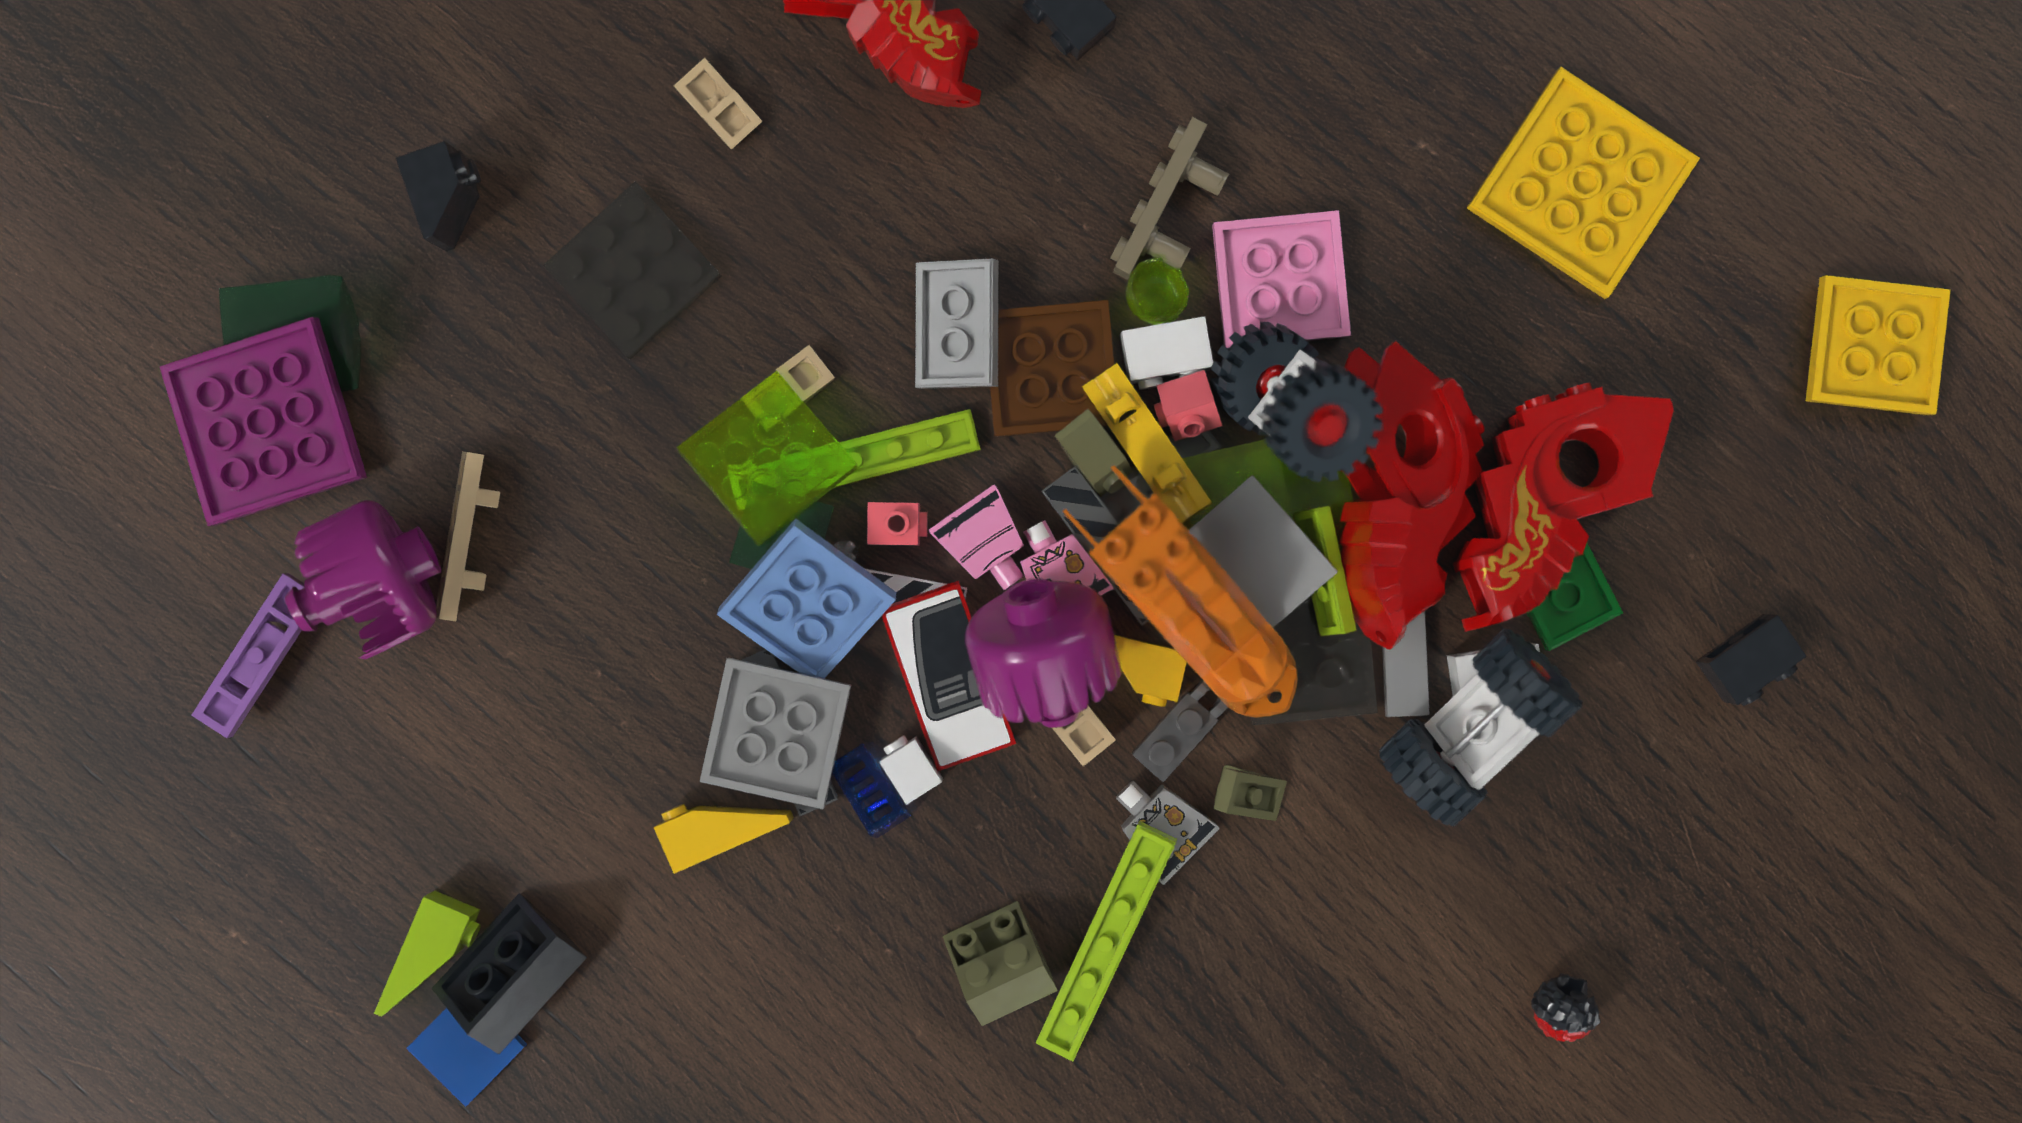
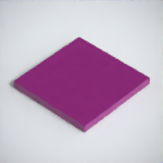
[160,317,367,526]

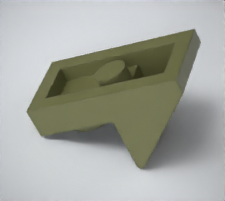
[1214,765,1287,821]

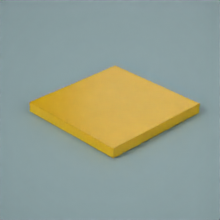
[1467,67,1700,299]

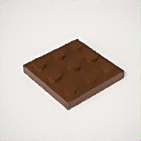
[990,300,1114,437]

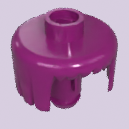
[285,500,441,660]
[965,579,1121,728]

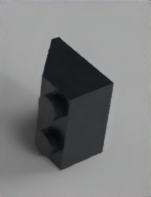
[396,141,481,252]

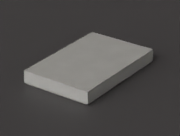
[915,259,999,389]
[1189,475,1338,628]

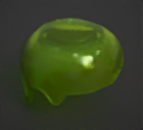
[1125,257,1189,325]

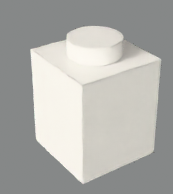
[879,735,943,805]

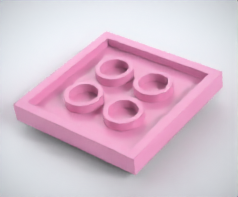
[1212,210,1351,349]

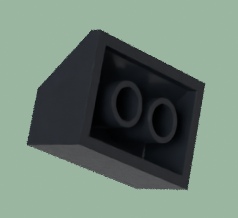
[432,893,587,1054]

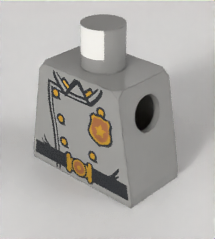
[1116,780,1220,885]

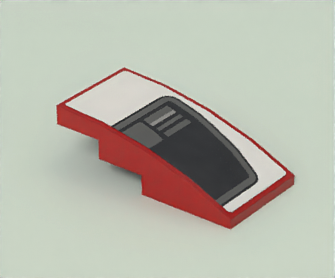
[882,580,1016,771]

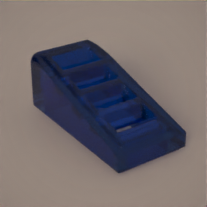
[832,743,911,838]

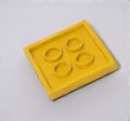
[1806,275,1950,415]

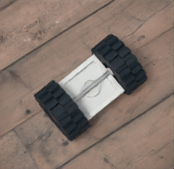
[1210,322,1383,482]
[1379,628,1583,826]

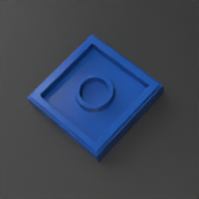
[406,1008,527,1107]

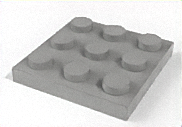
[700,657,852,809]

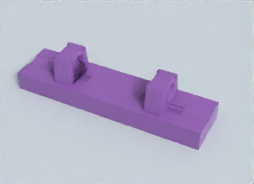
[192,573,305,738]

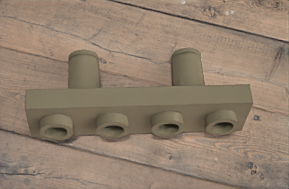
[1110,117,1229,280]

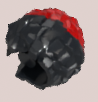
[1531,973,1601,1042]

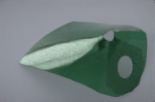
[219,275,361,391]

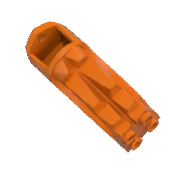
[1062,465,1298,718]

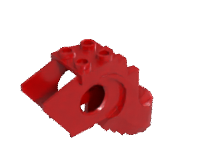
[1339,342,1484,650]

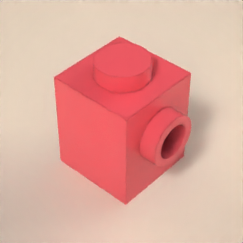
[1154,370,1223,441]
[867,502,928,545]

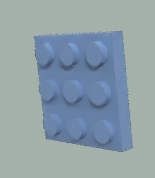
[717,519,896,679]

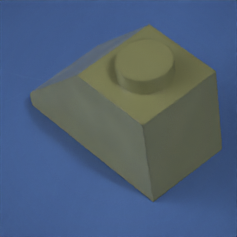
[1055,409,1133,497]

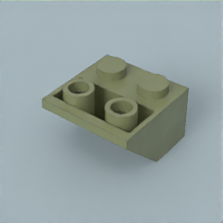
[942,901,1058,1026]

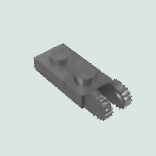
[1131,680,1228,782]

